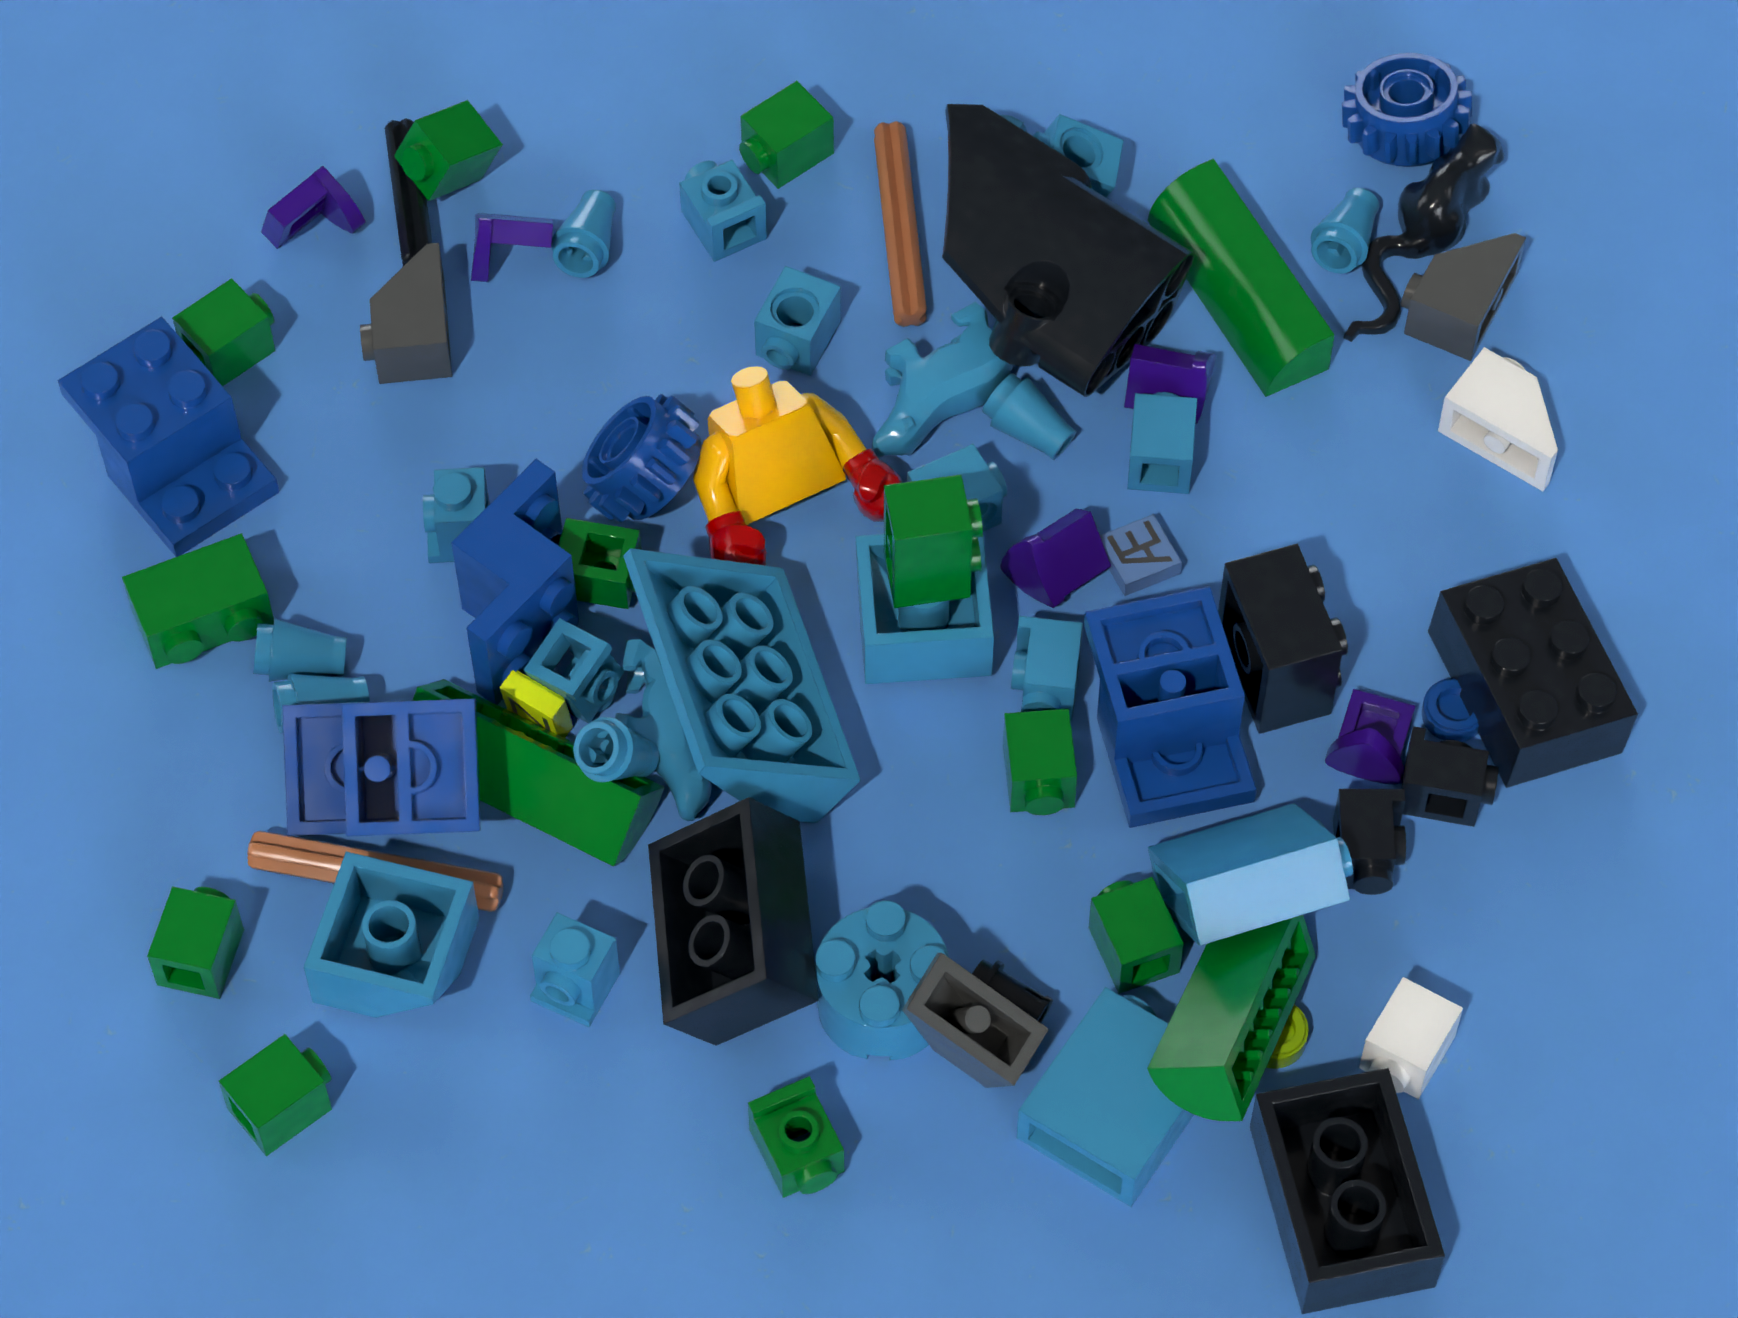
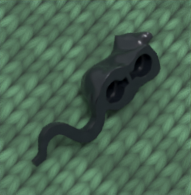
[1343,123,1504,342]

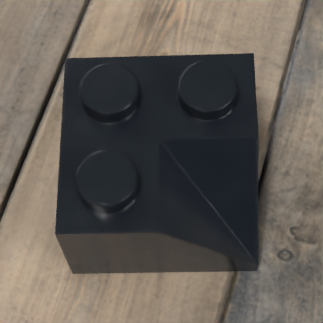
[1218,543,1348,734]

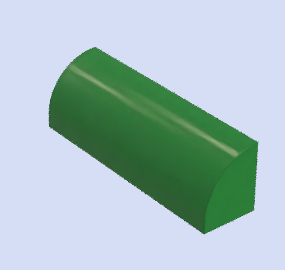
[1147,158,1335,397]
[413,679,665,867]
[1147,915,1316,1121]

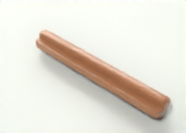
[874,121,927,327]
[247,830,504,912]

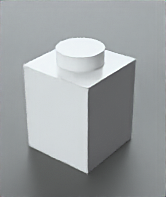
[1359,977,1463,1099]

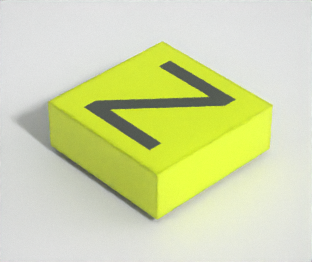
[499,670,573,738]

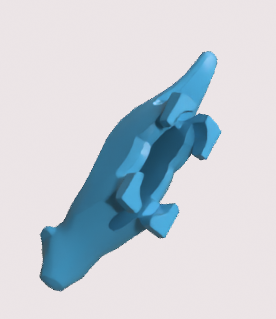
[872,301,1013,457]
[615,639,712,821]

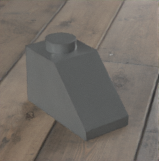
[1401,233,1526,361]
[360,243,452,384]
[902,952,1049,1088]

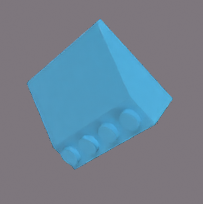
[623,548,861,823]

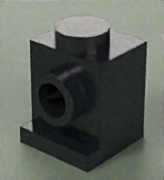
[1401,726,1499,827]
[1333,789,1406,895]

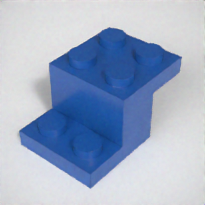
[57,316,279,557]
[451,458,579,705]
[1084,587,1257,828]
[282,698,481,837]

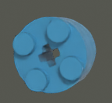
[815,900,949,1061]

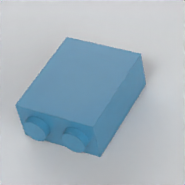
[1148,803,1353,946]
[1016,987,1194,1207]

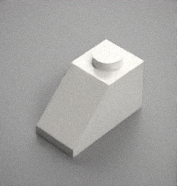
[1438,347,1558,492]

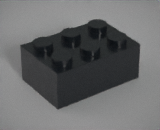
[1428,558,1638,788]
[648,797,819,1046]
[1250,1068,1445,1314]

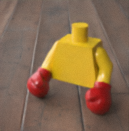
[693,366,902,566]

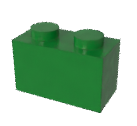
[884,475,983,608]
[122,533,274,669]

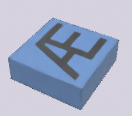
[1100,514,1182,596]

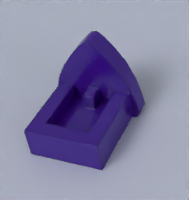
[261,165,366,249]
[471,213,553,282]
[1124,344,1216,424]
[1000,508,1111,608]
[1325,689,1415,785]

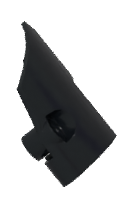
[942,104,1194,397]

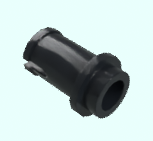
[972,959,1053,1023]

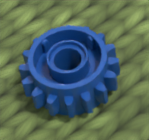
[1342,53,1472,166]
[582,394,701,523]

